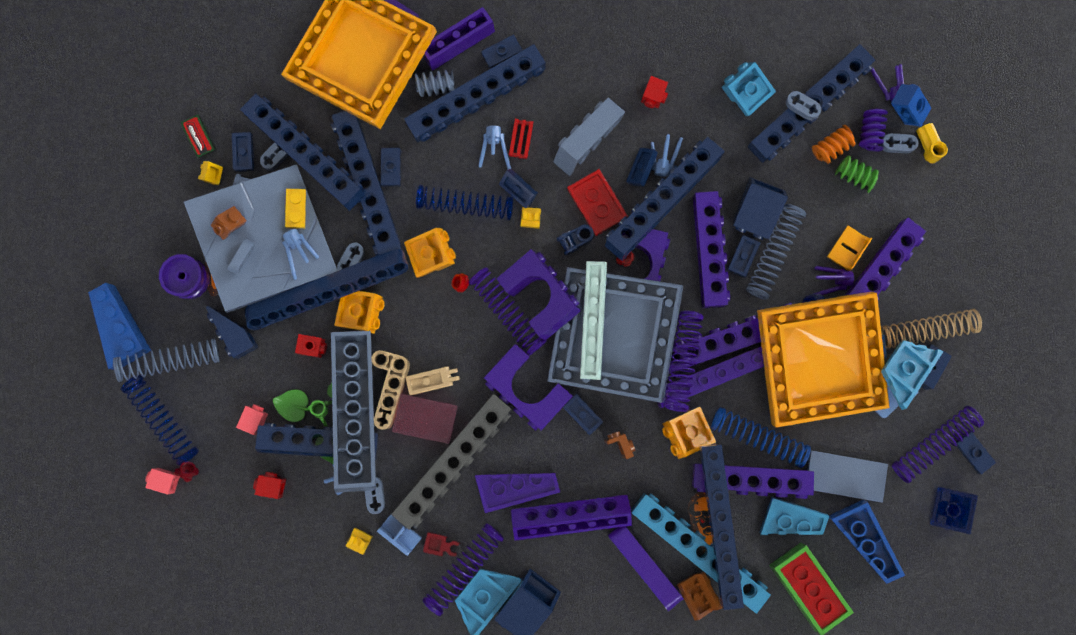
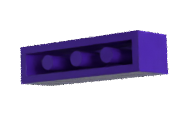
[423,7,495,71]

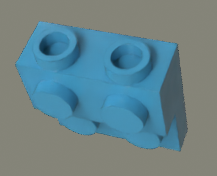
[722,62,776,116]

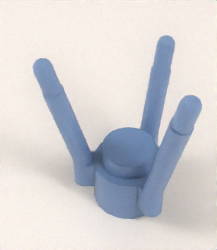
[478,126,511,170]
[650,134,683,177]
[282,229,319,280]

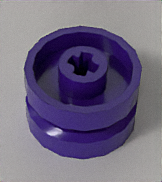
[159,254,210,299]

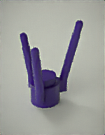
[871,64,904,102]
[812,266,854,297]

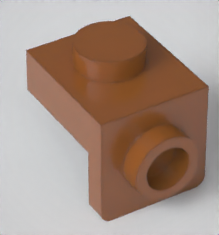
[211,206,247,240]

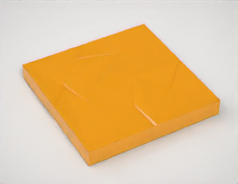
[281,0,437,129]
[757,292,890,427]

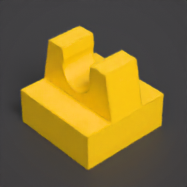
[198,161,223,185]
[521,207,541,229]
[346,528,373,555]

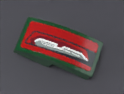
[180,114,216,157]

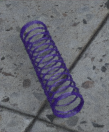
[468,267,547,356]
[663,311,704,412]
[892,406,984,483]
[422,523,504,616]

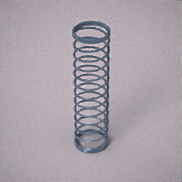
[746,204,807,300]
[113,339,220,382]

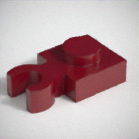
[423,532,460,556]

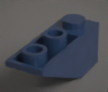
[206,306,259,359]

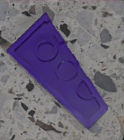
[475,473,560,513]

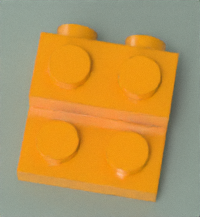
[404,228,456,278]
[334,291,384,334]
[662,407,716,459]

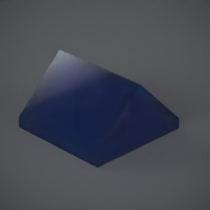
[931,487,978,535]

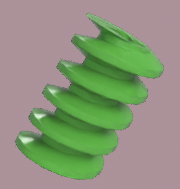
[835,155,879,193]

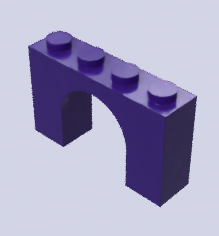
[621,229,670,282]
[497,249,581,340]
[484,344,572,431]

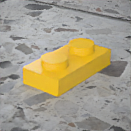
[285,189,306,229]

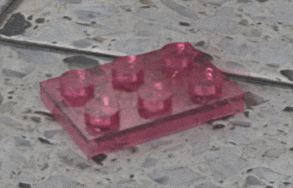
[392,394,458,444]

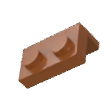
[604,431,635,459]
[677,572,722,620]

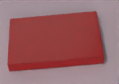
[567,169,628,237]

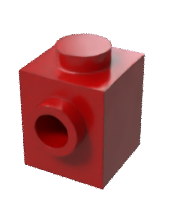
[641,76,668,108]
[295,334,327,358]
[253,472,286,499]

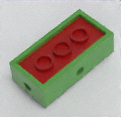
[769,543,854,635]

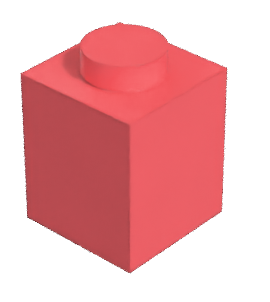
[236,404,268,435]
[145,468,180,495]

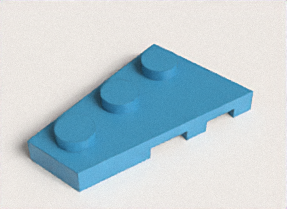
[759,497,829,535]

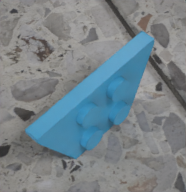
[881,340,943,410]
[455,569,522,635]

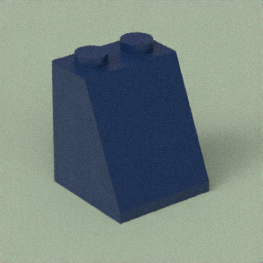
[733,177,788,240]
[494,569,561,635]

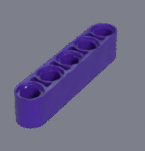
[608,526,684,611]

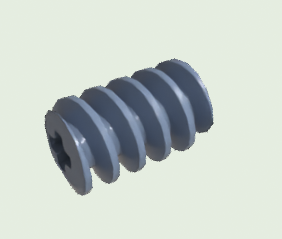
[415,70,455,97]

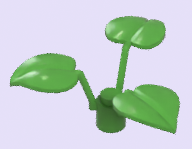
[273,383,334,465]

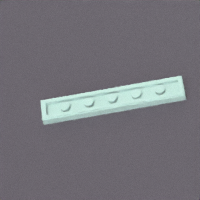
[580,261,607,380]

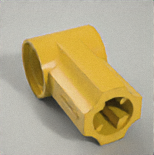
[916,123,948,163]

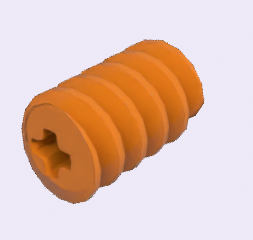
[812,125,856,164]

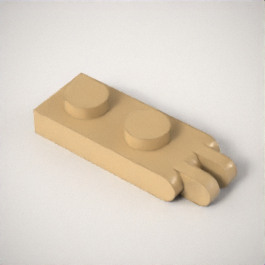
[405,366,460,396]

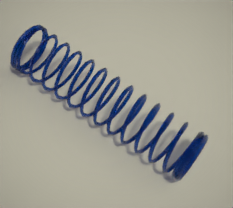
[416,185,514,221]
[120,375,199,466]

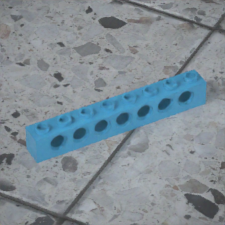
[631,493,771,614]

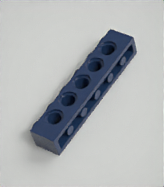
[255,423,378,460]

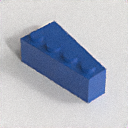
[88,283,151,370]
[829,500,905,584]

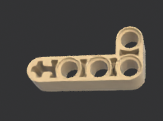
[372,350,410,430]

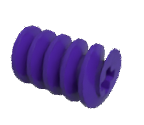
[859,109,888,151]

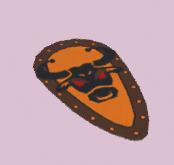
[688,492,712,553]

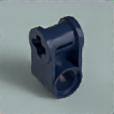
[556,225,594,256]

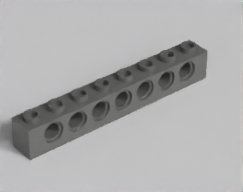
[391,394,512,530]

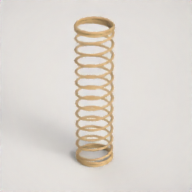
[881,309,982,350]

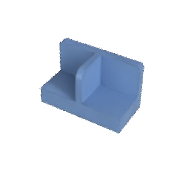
[377,515,422,556]

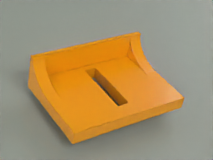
[827,226,872,271]

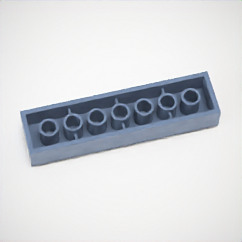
[331,331,376,493]

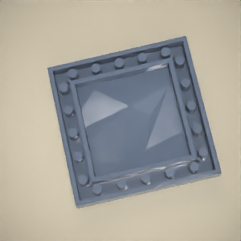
[184,164,337,313]
[547,267,683,403]

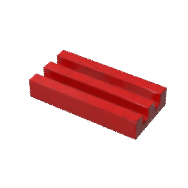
[509,119,534,159]

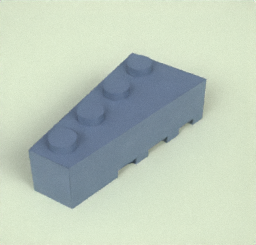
[553,97,625,176]

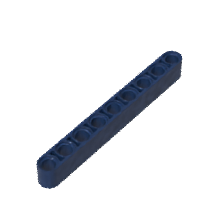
[245,249,408,330]

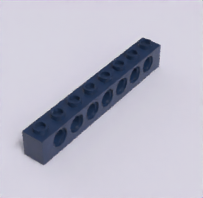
[404,44,546,143]
[747,44,875,163]
[240,93,365,211]
[331,111,403,256]
[605,137,725,261]
[699,444,744,610]

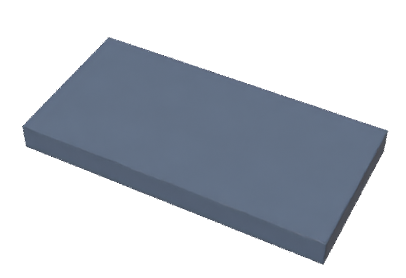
[807,450,888,503]

